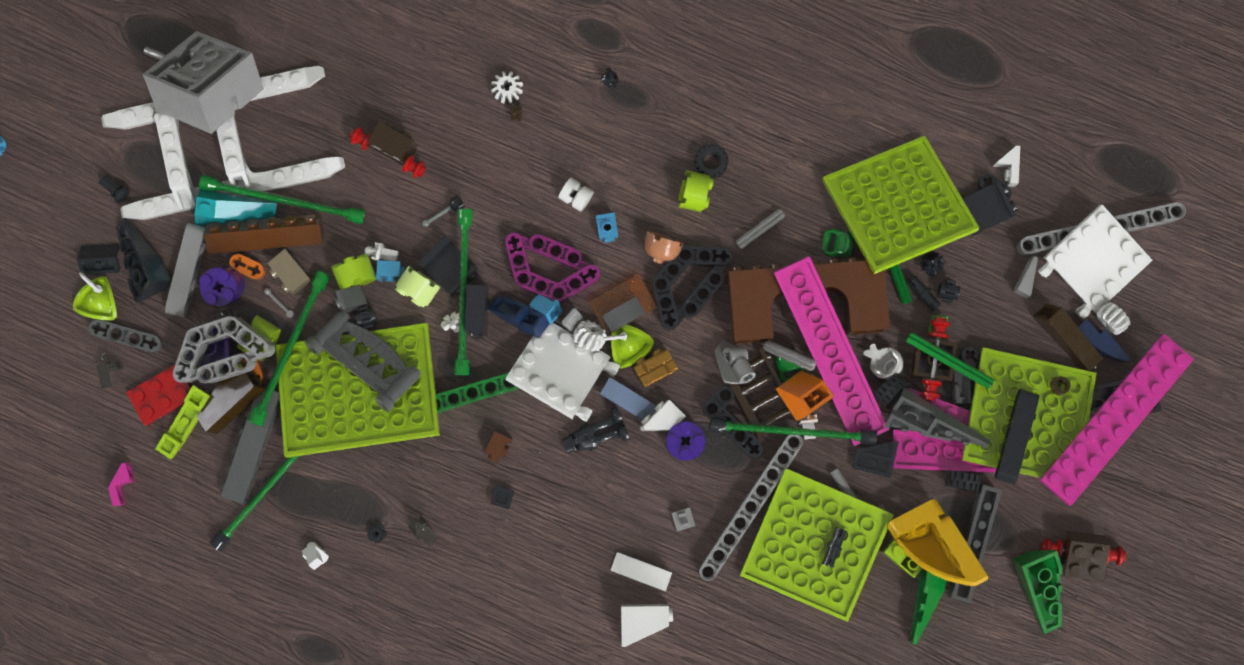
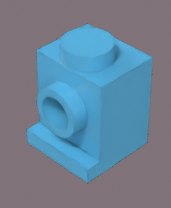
[596,213,618,243]
[376,260,405,282]
[529,294,563,325]

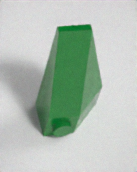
[1012,550,1063,634]
[910,569,949,645]

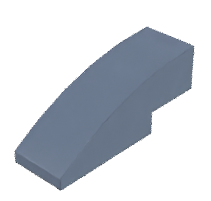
[600,378,656,420]

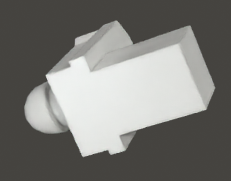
[365,242,399,261]
[798,414,818,440]
[302,542,329,570]

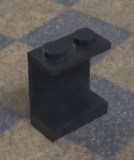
[963,181,1018,236]
[418,236,479,297]

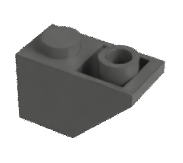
[334,285,369,314]

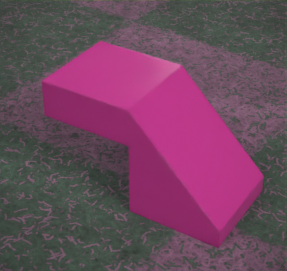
[108,462,136,506]

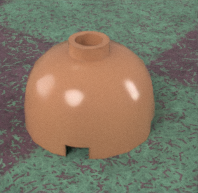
[644,231,684,264]

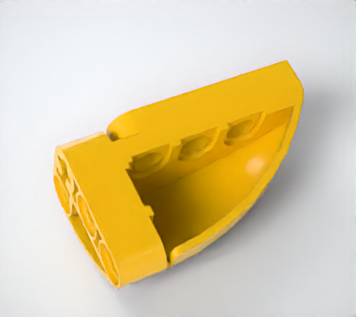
[887,499,988,586]

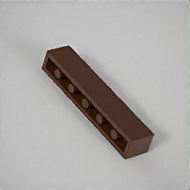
[204,214,324,254]

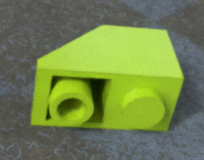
[881,537,922,578]

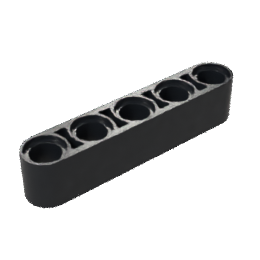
[995,388,1039,485]

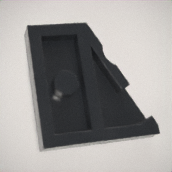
[852,441,899,478]

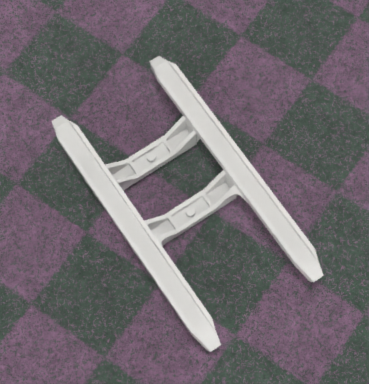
[101,66,345,220]

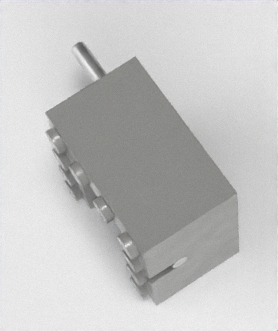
[143,31,264,134]

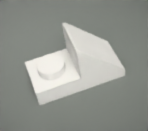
[993,146,1020,187]

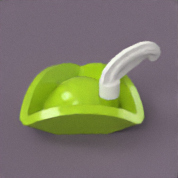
[73,272,117,320]
[602,325,654,369]

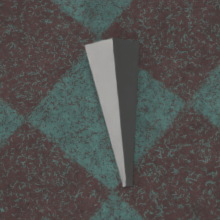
[884,388,990,449]

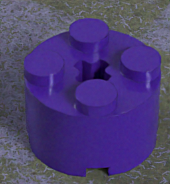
[200,266,245,306]
[666,421,705,461]

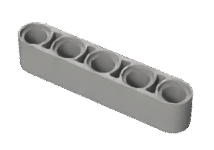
[165,223,206,318]

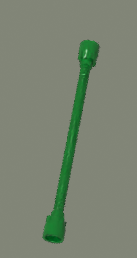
[199,175,365,224]
[454,209,473,375]
[247,271,330,427]

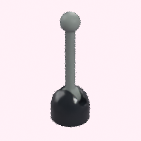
[422,195,465,227]

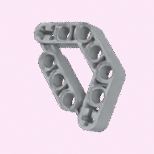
[173,316,275,383]

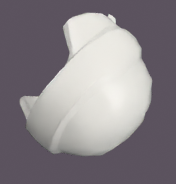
[864,344,903,380]

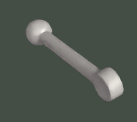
[263,288,294,318]

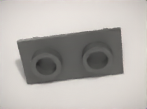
[951,370,972,404]

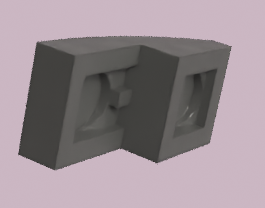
[602,297,646,333]

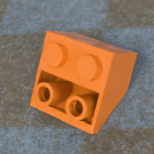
[776,370,834,421]

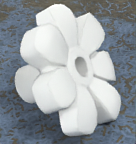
[441,311,460,332]

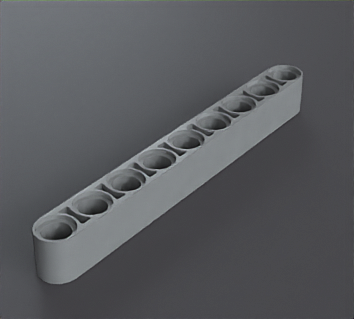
[1016,202,1186,256]
[699,434,803,581]

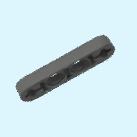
[89,320,163,353]

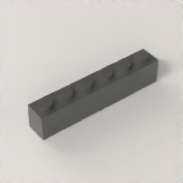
[220,388,280,504]
[947,485,1002,604]

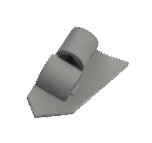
[714,340,756,384]

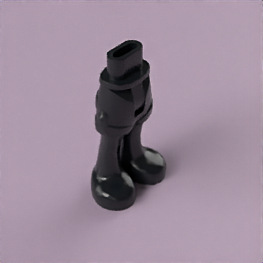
[561,406,630,453]

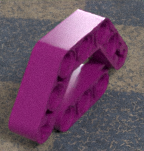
[505,233,600,303]

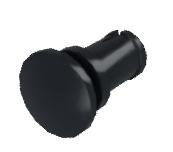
[99,175,130,203]

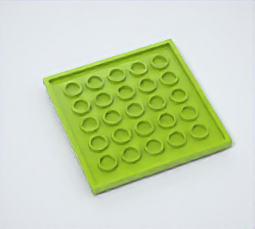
[822,136,979,274]
[962,347,1097,478]
[740,468,894,622]

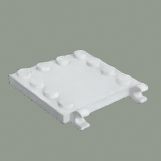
[1038,204,1152,319]
[505,323,620,422]

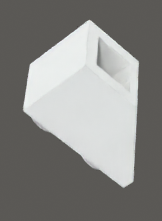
[639,400,686,431]

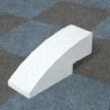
[611,552,672,591]

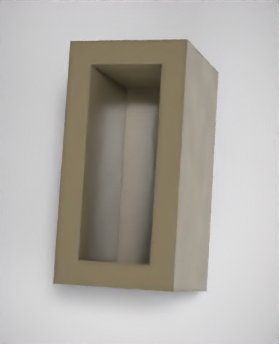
[267,249,312,295]

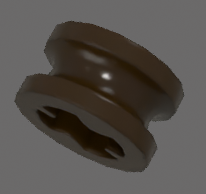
[511,103,522,121]
[1051,376,1071,395]

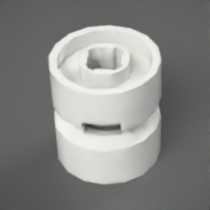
[558,177,594,212]

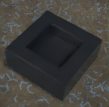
[490,485,515,510]

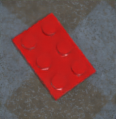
[126,365,191,426]

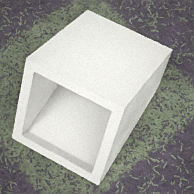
[621,604,673,647]

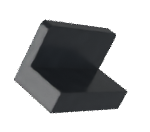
[77,244,121,274]

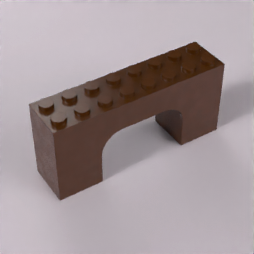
[727,258,890,344]

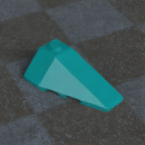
[195,190,277,227]

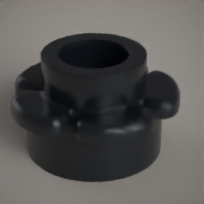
[367,524,387,543]

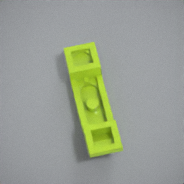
[155,385,210,459]

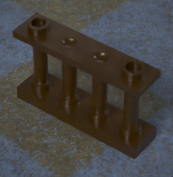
[727,348,794,438]

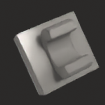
[671,507,695,532]

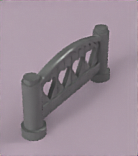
[304,310,421,412]

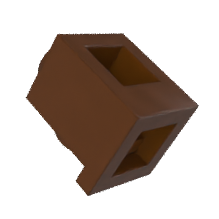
[485,431,513,462]

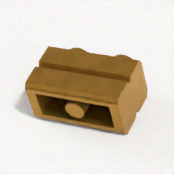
[633,348,678,388]

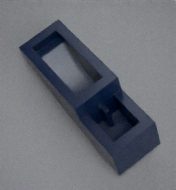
[488,294,549,338]
[1077,319,1130,363]

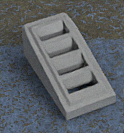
[1013,256,1038,298]
[562,308,585,334]

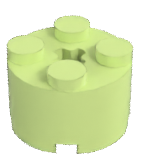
[395,266,440,307]

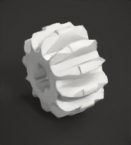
[491,71,523,104]
[1096,302,1130,335]
[573,320,607,352]

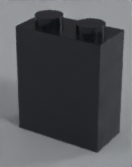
[465,285,489,339]

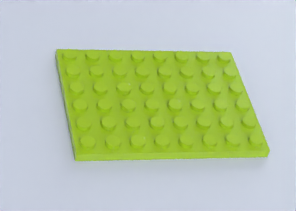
[276,323,440,458]

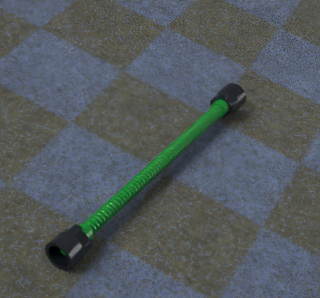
[709,417,877,445]
[209,456,298,552]

